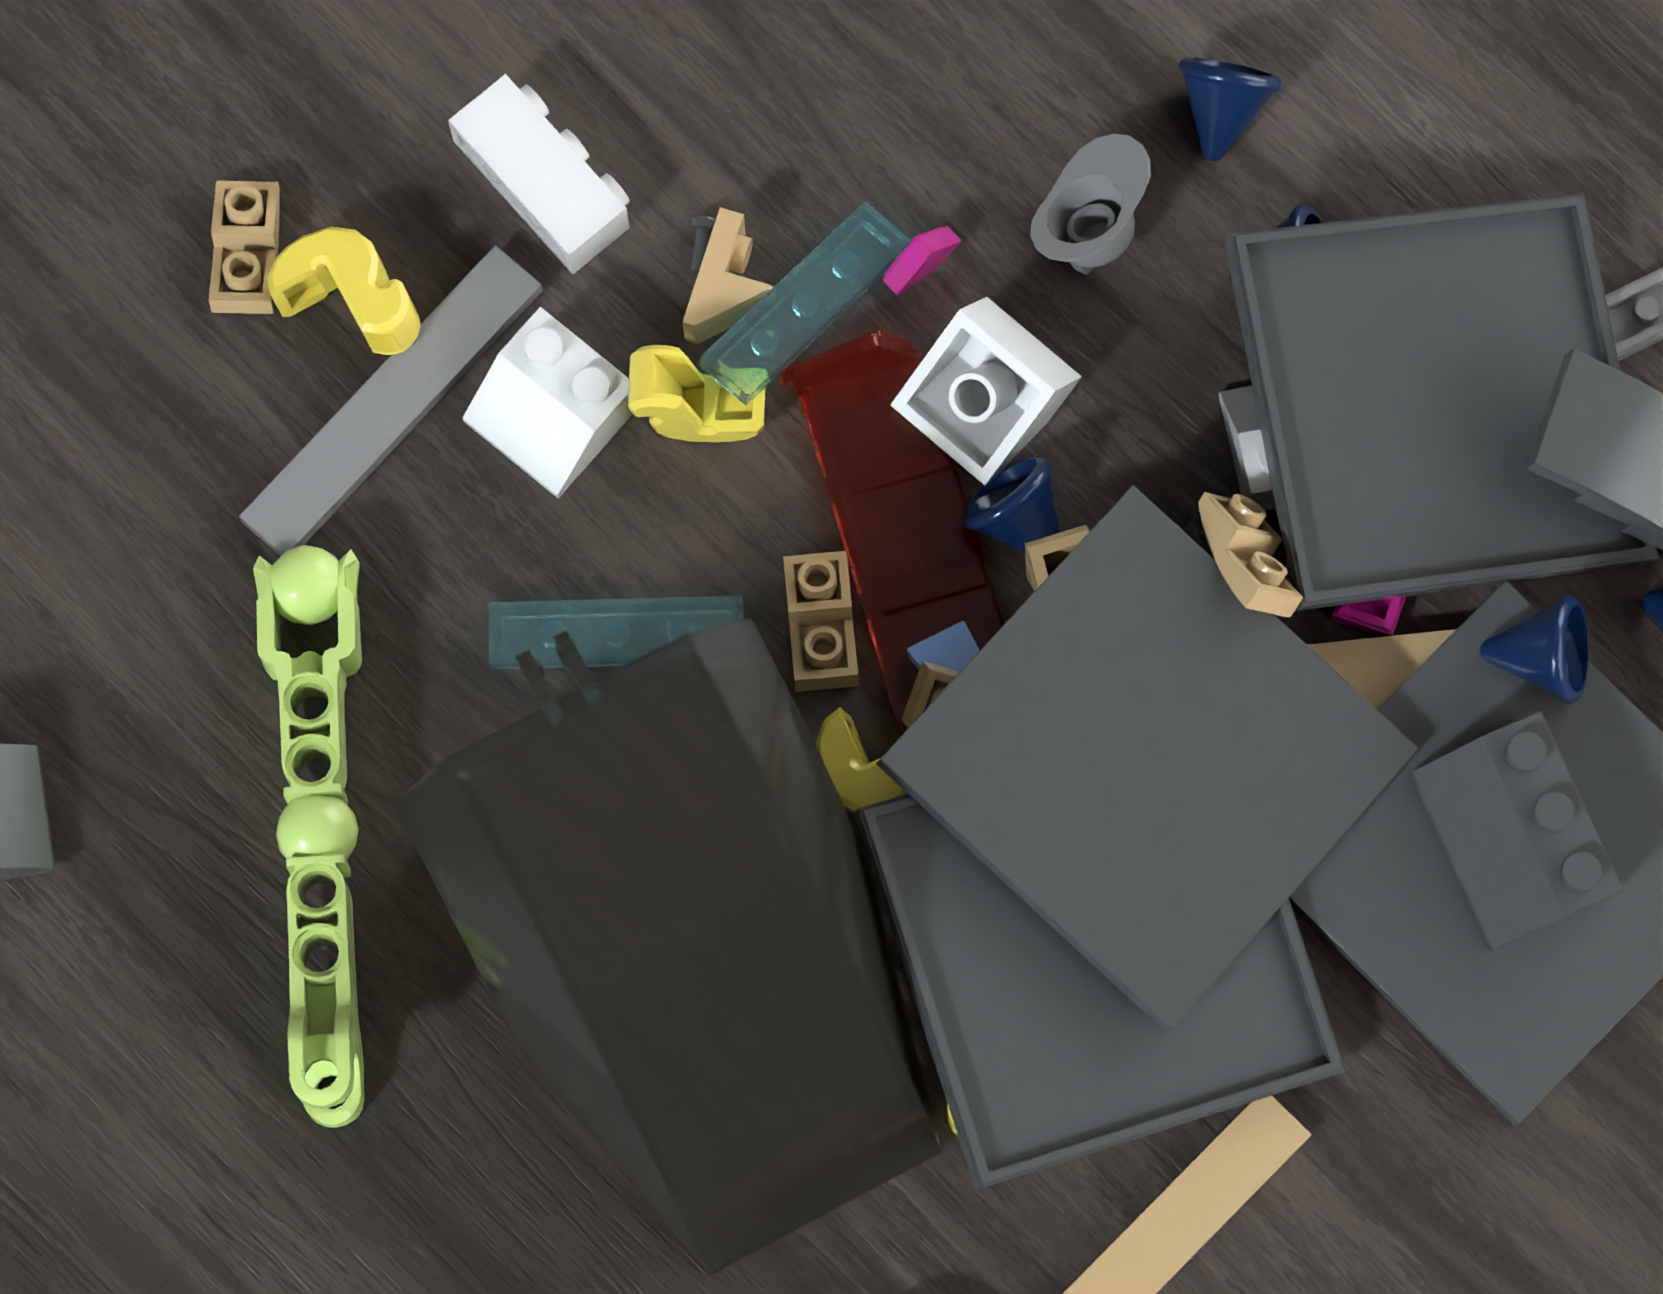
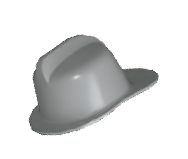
[1030,134,1151,274]

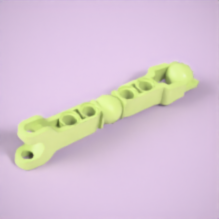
[253,545,365,1128]

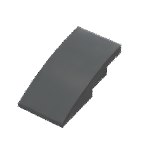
[1525,349,1663,550]

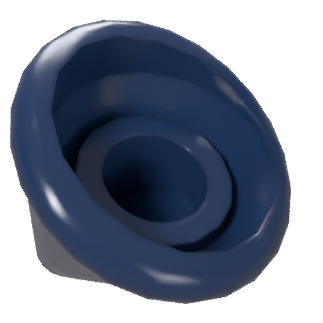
[1179,57,1282,161]
[961,456,1060,553]
[1480,595,1590,704]

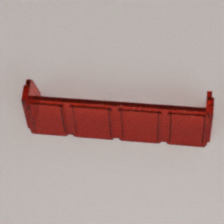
[778,330,1004,736]

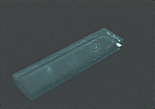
[699,201,911,405]
[489,596,745,669]

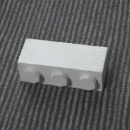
[448,74,630,274]

